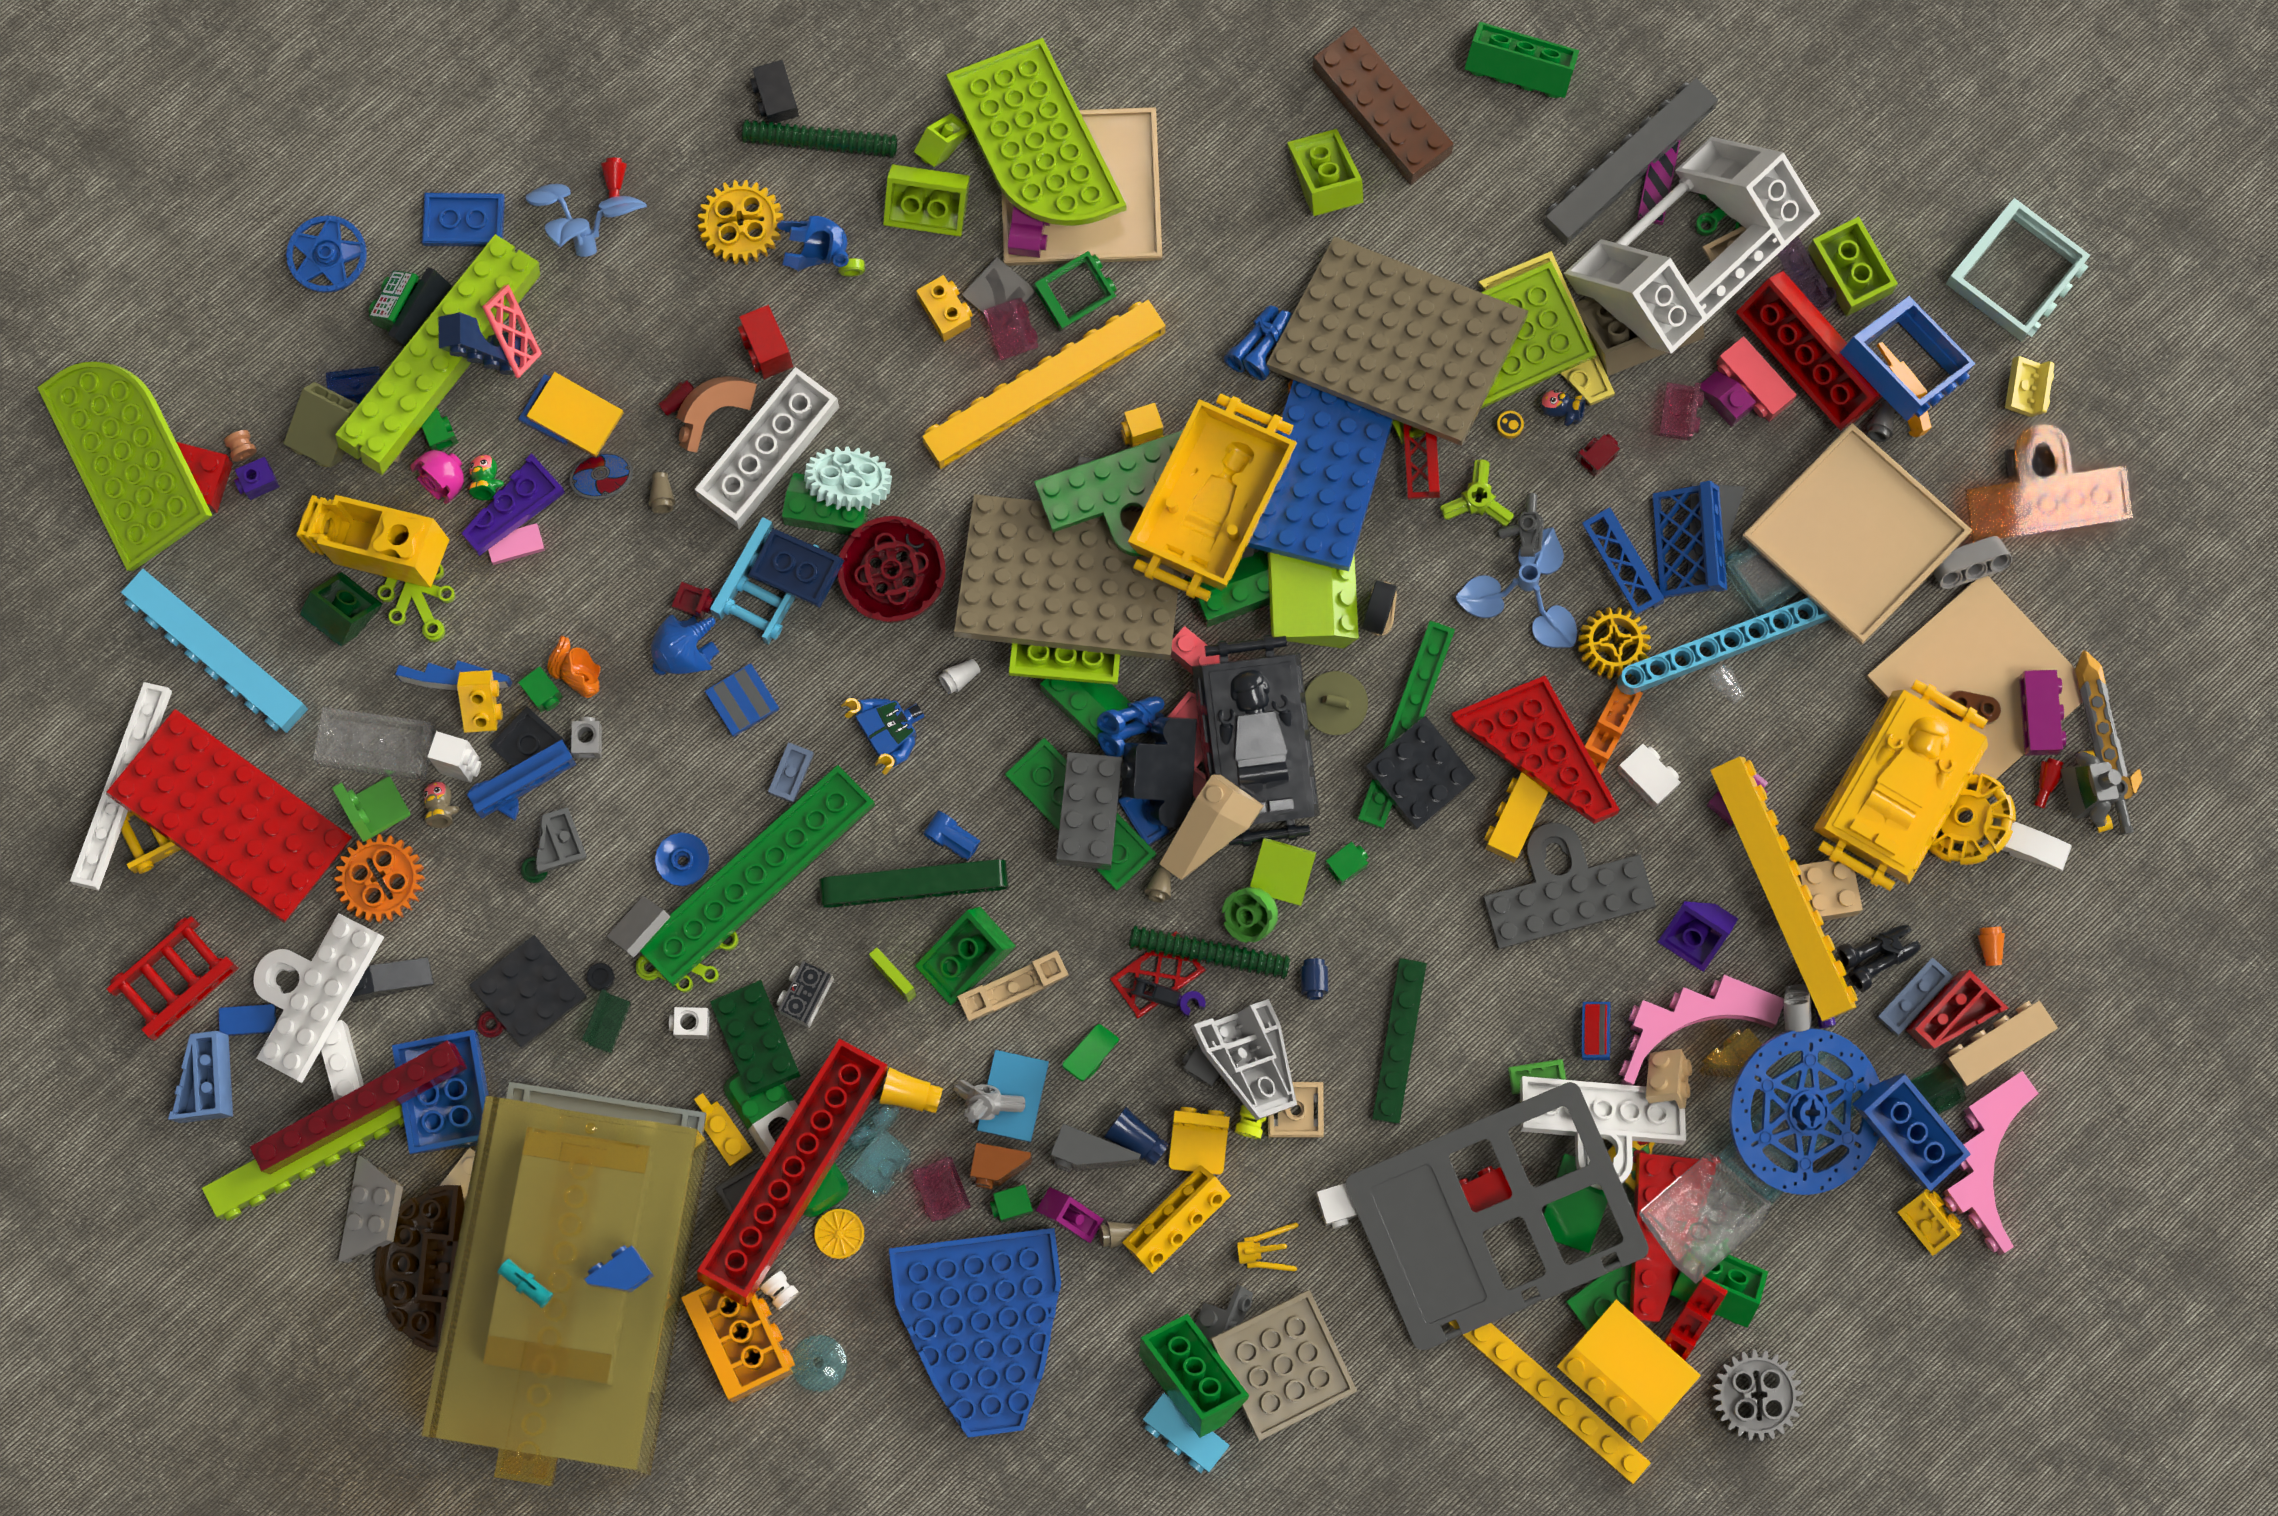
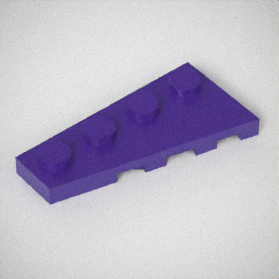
[461,453,565,556]

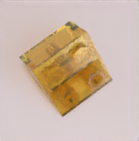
[1700,1028,1762,1078]

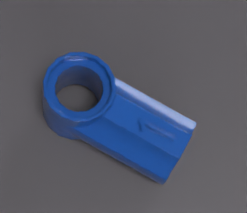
[923,811,981,861]

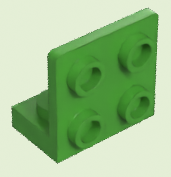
[332,777,411,842]

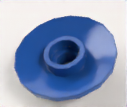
[655,832,710,886]

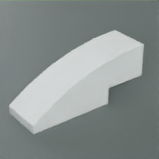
[1982,818,2072,871]

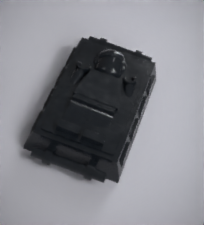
[1192,635,1320,847]

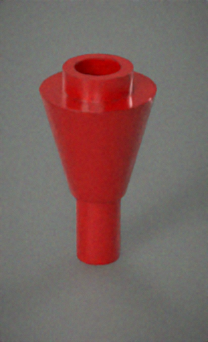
[601,157,627,198]
[2034,758,2064,809]

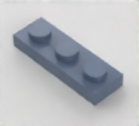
[1877,957,1953,1036]

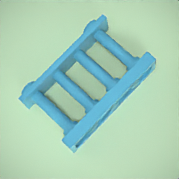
[710,517,819,645]

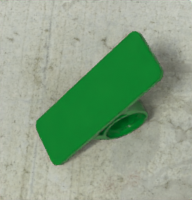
[1062,1024,1119,1081]

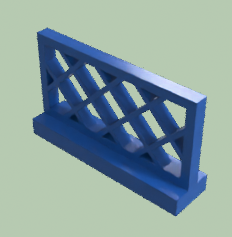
[1653,481,1727,598]

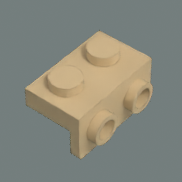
[1645,1049,1692,1109]

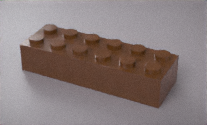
[1312,26,1454,185]

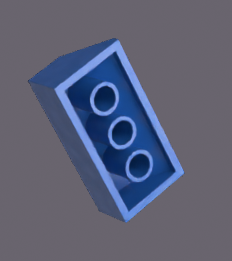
[1852,1073,1971,1191]

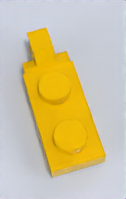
[694,1093,753,1167]

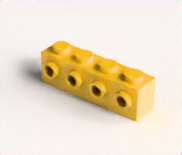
[1122,1165,1231,1274]

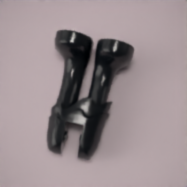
[1837,924,1921,992]

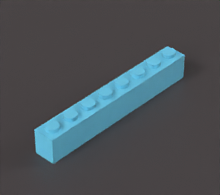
[121,569,308,733]

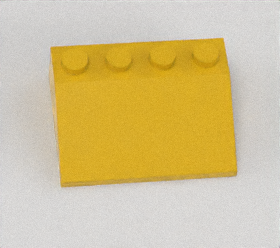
[1557,1299,1701,1443]

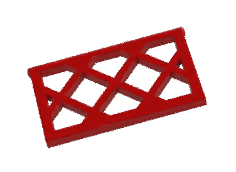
[1110,931,1205,1019]

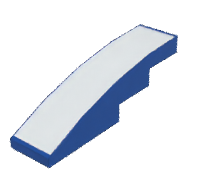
[395,660,512,691]

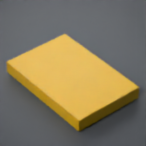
[527,372,624,457]

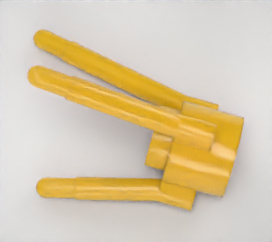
[1237,1222,1299,1271]

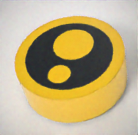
[1496,411,1524,439]

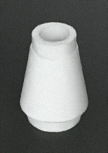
[939,659,981,694]

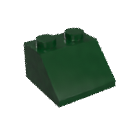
[300,572,383,646]

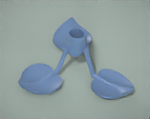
[526,184,647,257]
[1456,527,1577,648]

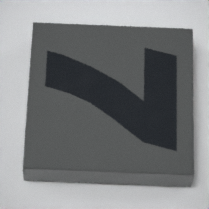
[962,257,1036,331]

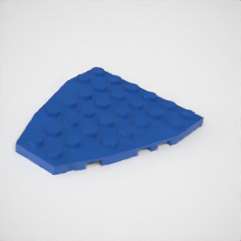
[888,1228,1061,1438]

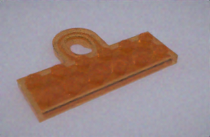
[1965,424,2133,542]

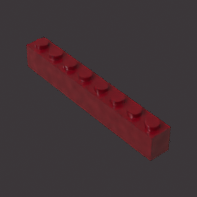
[250,1040,467,1175]

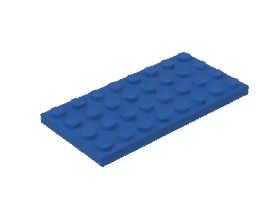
[1247,380,1394,571]

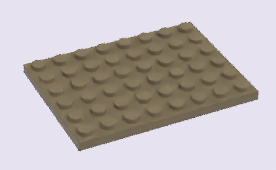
[1266,236,1528,446]
[954,494,1180,660]

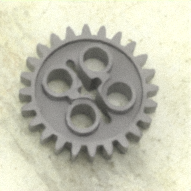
[1711,1350,1803,1442]

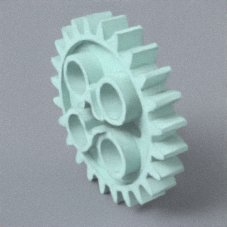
[804,446,892,511]

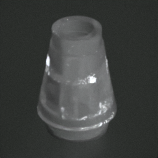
[1707,663,1746,704]

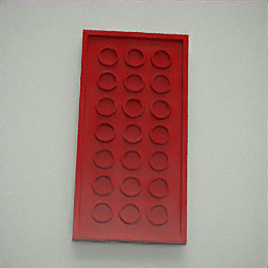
[106,709,352,924]

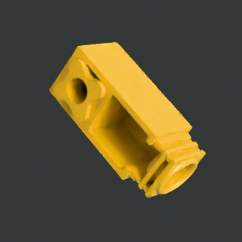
[296,495,449,588]

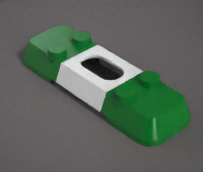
[724,1072,849,1217]

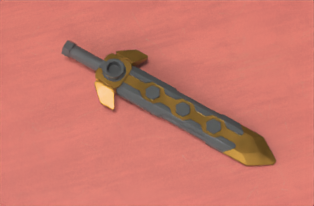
[2075,651,2142,835]

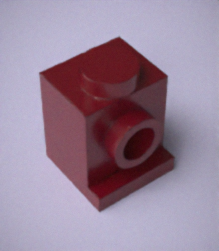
[1576,434,1620,477]

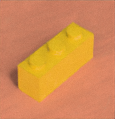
[1484,772,1549,863]

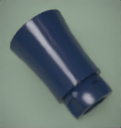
[1103,1106,1169,1166]

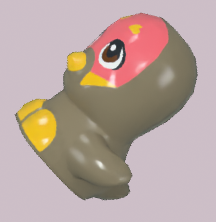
[423,782,460,828]

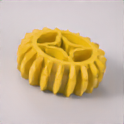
[1578,607,1651,679]

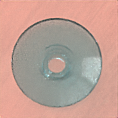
[792,1335,847,1392]

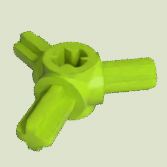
[1440,459,1514,527]

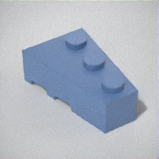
[168,1031,233,1123]

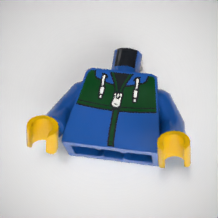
[841,698,925,775]

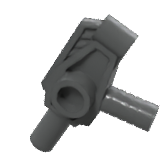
[1499,493,1544,557]

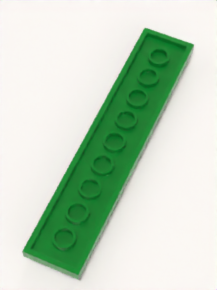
[639,765,875,987]

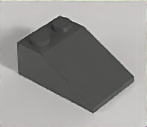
[1051,1124,1141,1173]

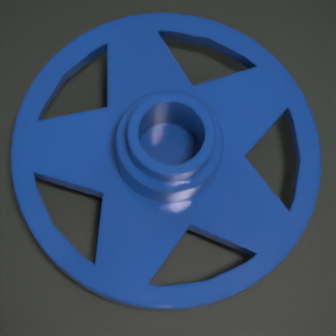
[286,216,367,293]

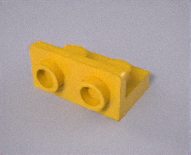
[1898,1189,1963,1256]

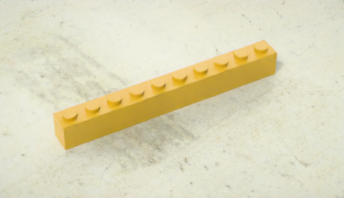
[922,300,1166,469]
[1710,756,1858,1021]

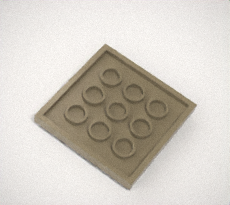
[1209,1290,1357,1441]

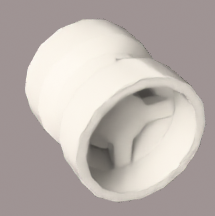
[760,1271,799,1310]

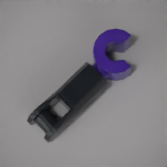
[1130,977,1206,1018]

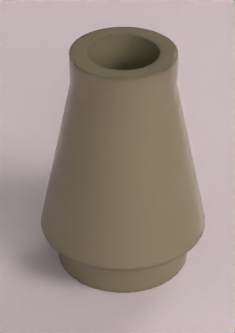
[649,472,676,514]
[1099,1221,1139,1249]

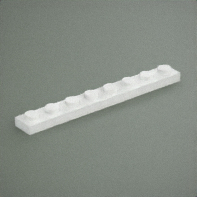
[70,682,172,891]

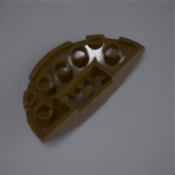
[375,1185,467,1354]

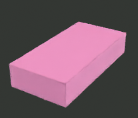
[488,523,545,565]

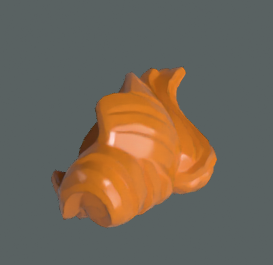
[547,636,601,698]

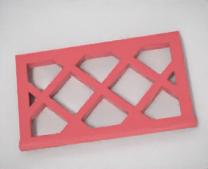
[482,284,542,378]

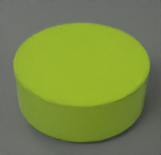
[838,258,865,277]

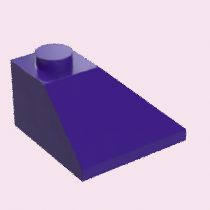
[1658,901,1738,972]

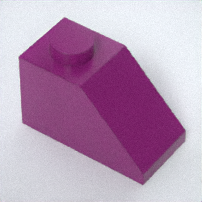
[1696,371,1756,427]
[1036,1187,1104,1243]

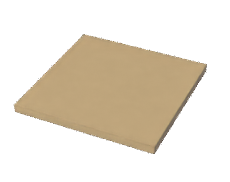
[1001,107,1162,266]
[1742,423,1972,645]
[1866,576,2082,791]

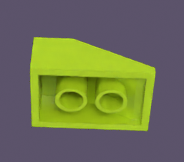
[1287,129,1364,216]

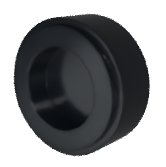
[587,963,615,991]

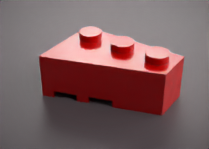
[1906,970,2008,1049]

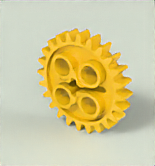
[698,180,784,265]

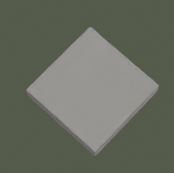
[606,896,671,958]

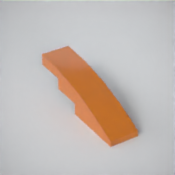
[1585,685,1643,775]

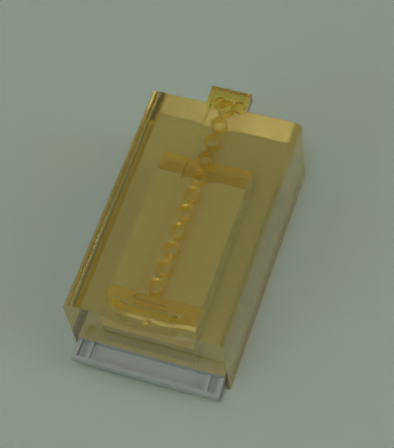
[421,1082,709,1487]

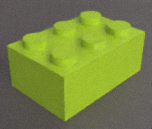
[1808,216,1898,317]

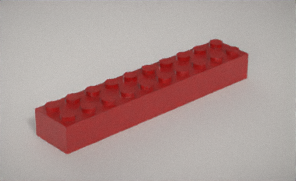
[697,1038,888,1307]

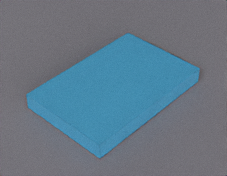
[977,1050,1049,1143]

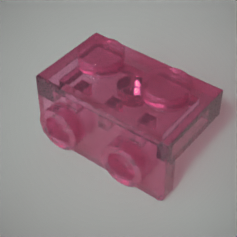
[983,298,1038,361]
[1659,382,1704,441]
[913,1156,971,1222]

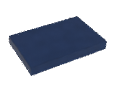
[748,528,844,608]

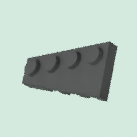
[1686,483,1745,591]

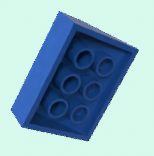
[392,1030,496,1154]

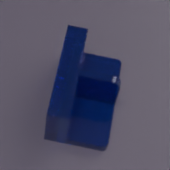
[326,366,383,403]

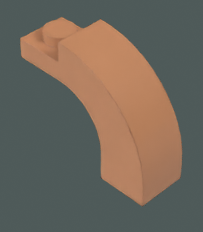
[676,376,757,453]

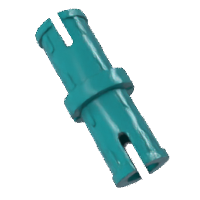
[497,1258,553,1308]

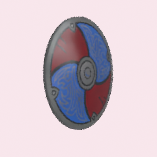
[570,452,633,500]

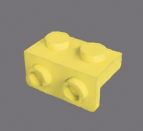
[2005,356,2054,417]

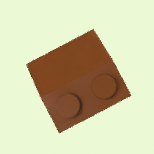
[970,1143,1032,1190]

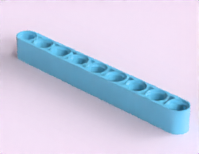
[1617,598,1832,695]

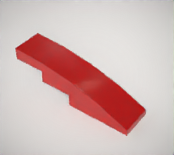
[1663,1276,1728,1361]

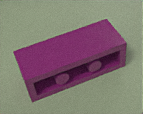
[2019,670,2066,756]

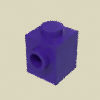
[234,457,280,500]

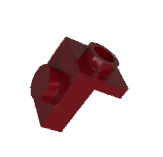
[672,582,714,620]

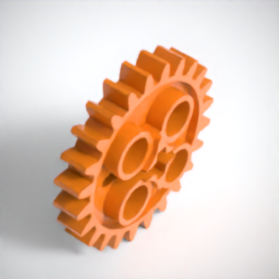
[334,834,425,924]

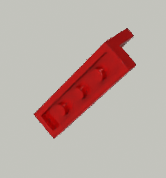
[1403,423,1440,500]

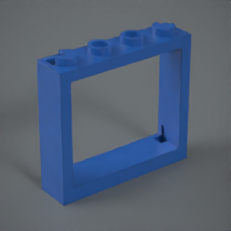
[1840,296,1976,421]

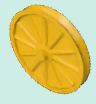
[814,1209,864,1259]

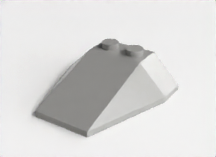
[1191,999,1297,1120]

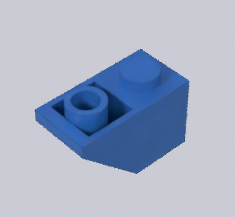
[584,1245,654,1293]

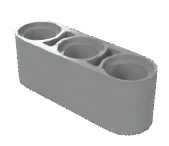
[1933,536,2012,589]
[1783,984,1813,1032]

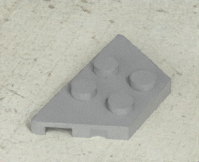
[338,1155,403,1263]

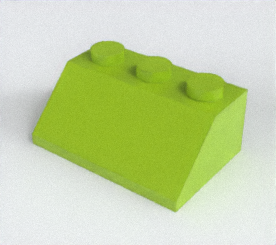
[883,164,970,237]

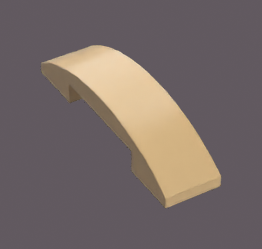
[957,950,1069,1022]

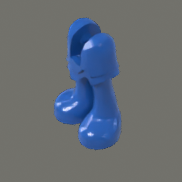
[1224,305,1292,381]
[1097,696,1164,757]

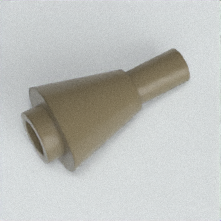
[1144,852,1171,903]

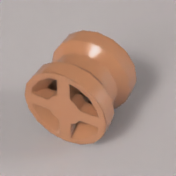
[224,430,257,462]

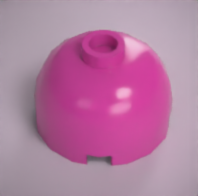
[411,450,464,504]

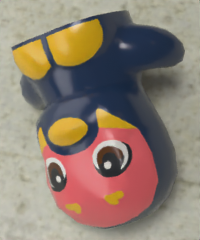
[1541,390,1585,426]

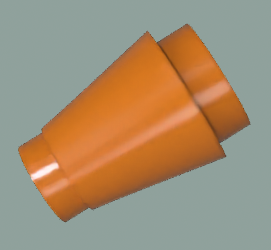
[1977,926,2005,966]

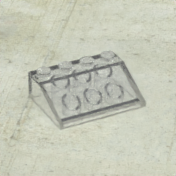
[1639,1152,1772,1283]

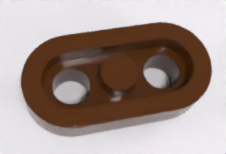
[1945,691,2001,725]

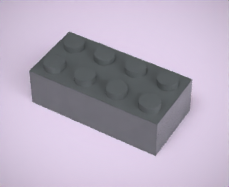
[1056,752,1122,870]

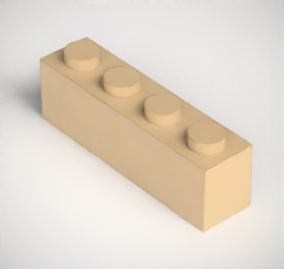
[1944,1000,2058,1089]

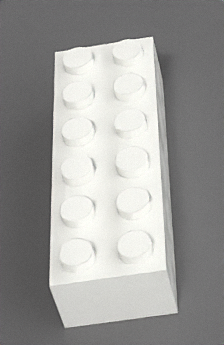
[695,367,839,529]

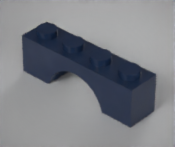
[438,312,521,375]

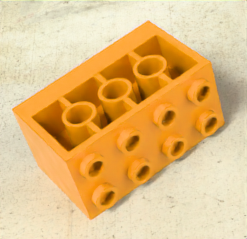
[681,1285,795,1403]

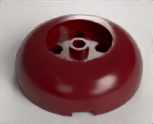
[838,516,946,623]

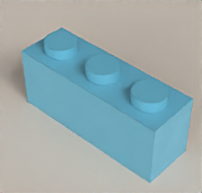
[1143,1393,1230,1474]

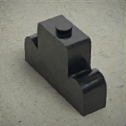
[1121,717,1197,828]

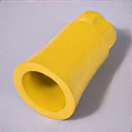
[879,1067,943,1113]

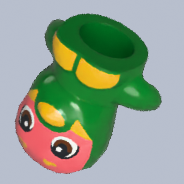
[469,455,504,501]

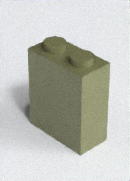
[284,382,358,468]

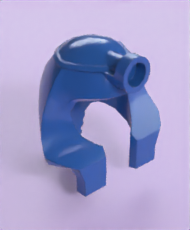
[777,216,849,272]
[651,615,720,675]

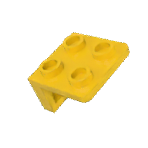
[1169,1107,1230,1175]

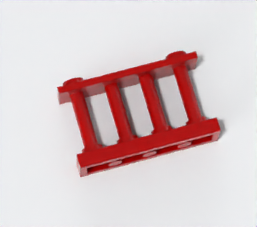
[106,916,239,1041]

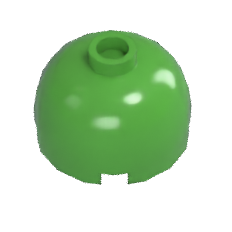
[1222,887,1278,943]

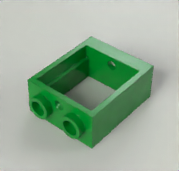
[1032,251,1117,332]

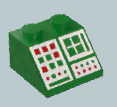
[369,271,420,332]

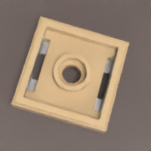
[1268,1082,1324,1138]

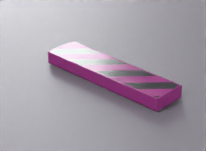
[1637,139,1681,225]

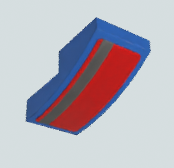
[1582,1002,1611,1060]

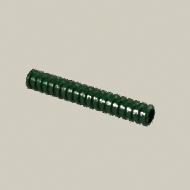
[742,119,897,158]
[1129,925,1290,979]

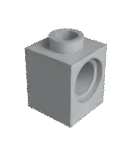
[571,717,602,759]

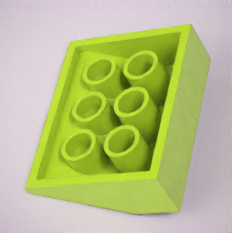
[1268,552,1359,649]
[1009,643,1121,685]

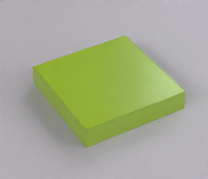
[1250,838,1316,906]
[869,947,916,1003]

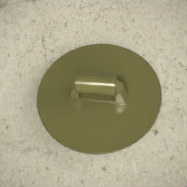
[1305,671,1368,735]

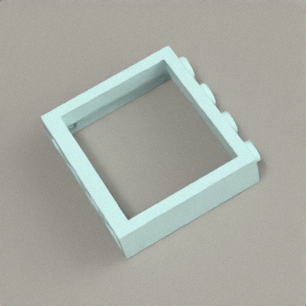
[1946,198,2090,342]

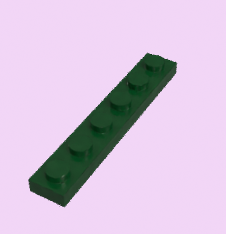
[1372,958,1427,1125]

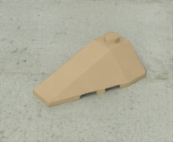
[1160,774,1264,880]

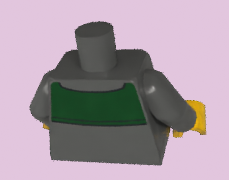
[2061,750,2121,833]

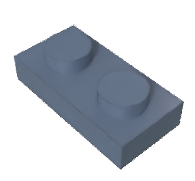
[768,742,814,804]

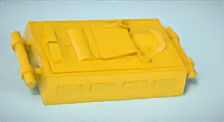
[1128,393,1297,601]
[1813,679,1988,891]

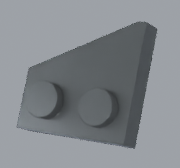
[535,807,587,875]

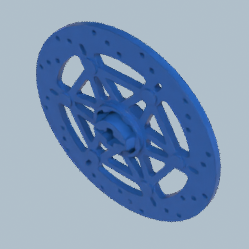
[1729,1028,1880,1195]

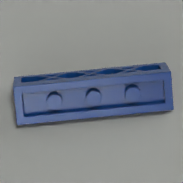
[1582,507,1664,615]
[467,740,577,819]

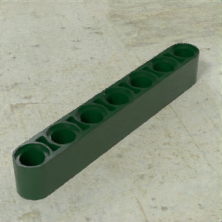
[819,859,1009,908]

